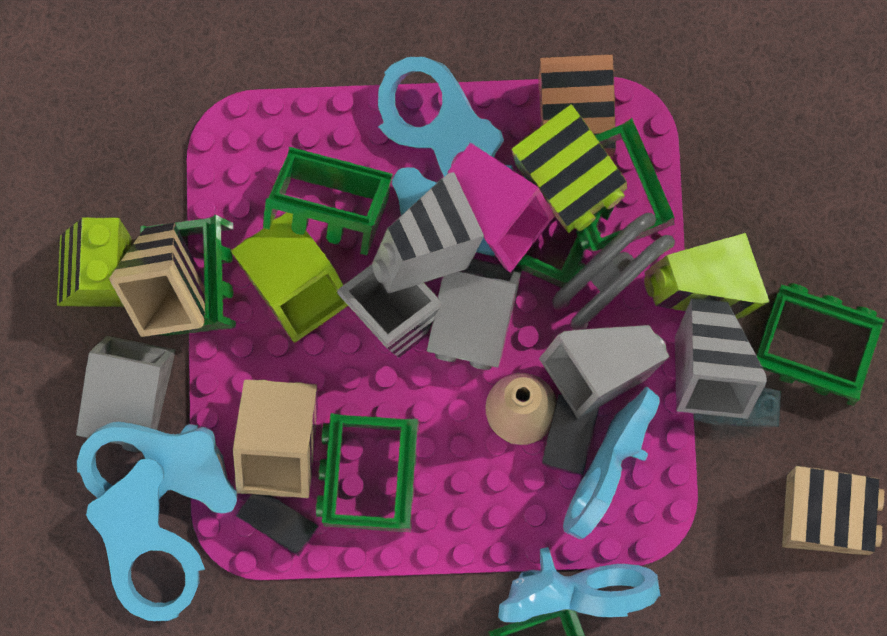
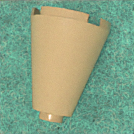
[486,373,557,445]

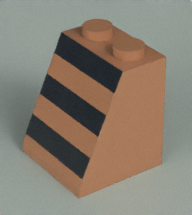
[538,55,616,157]

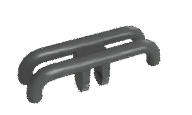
[552,212,675,330]

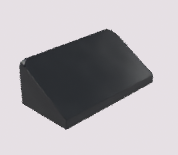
[542,394,599,475]
[236,494,319,557]

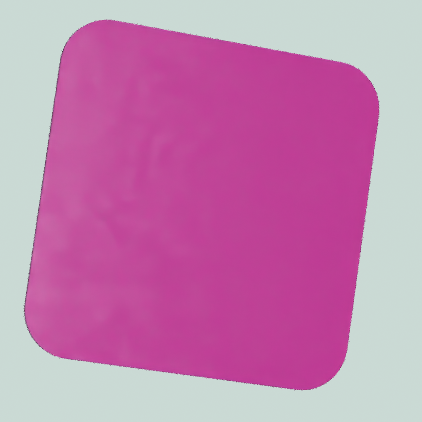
[187,77,698,580]

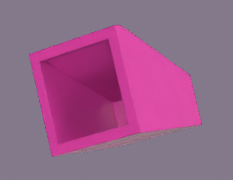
[447,143,555,273]

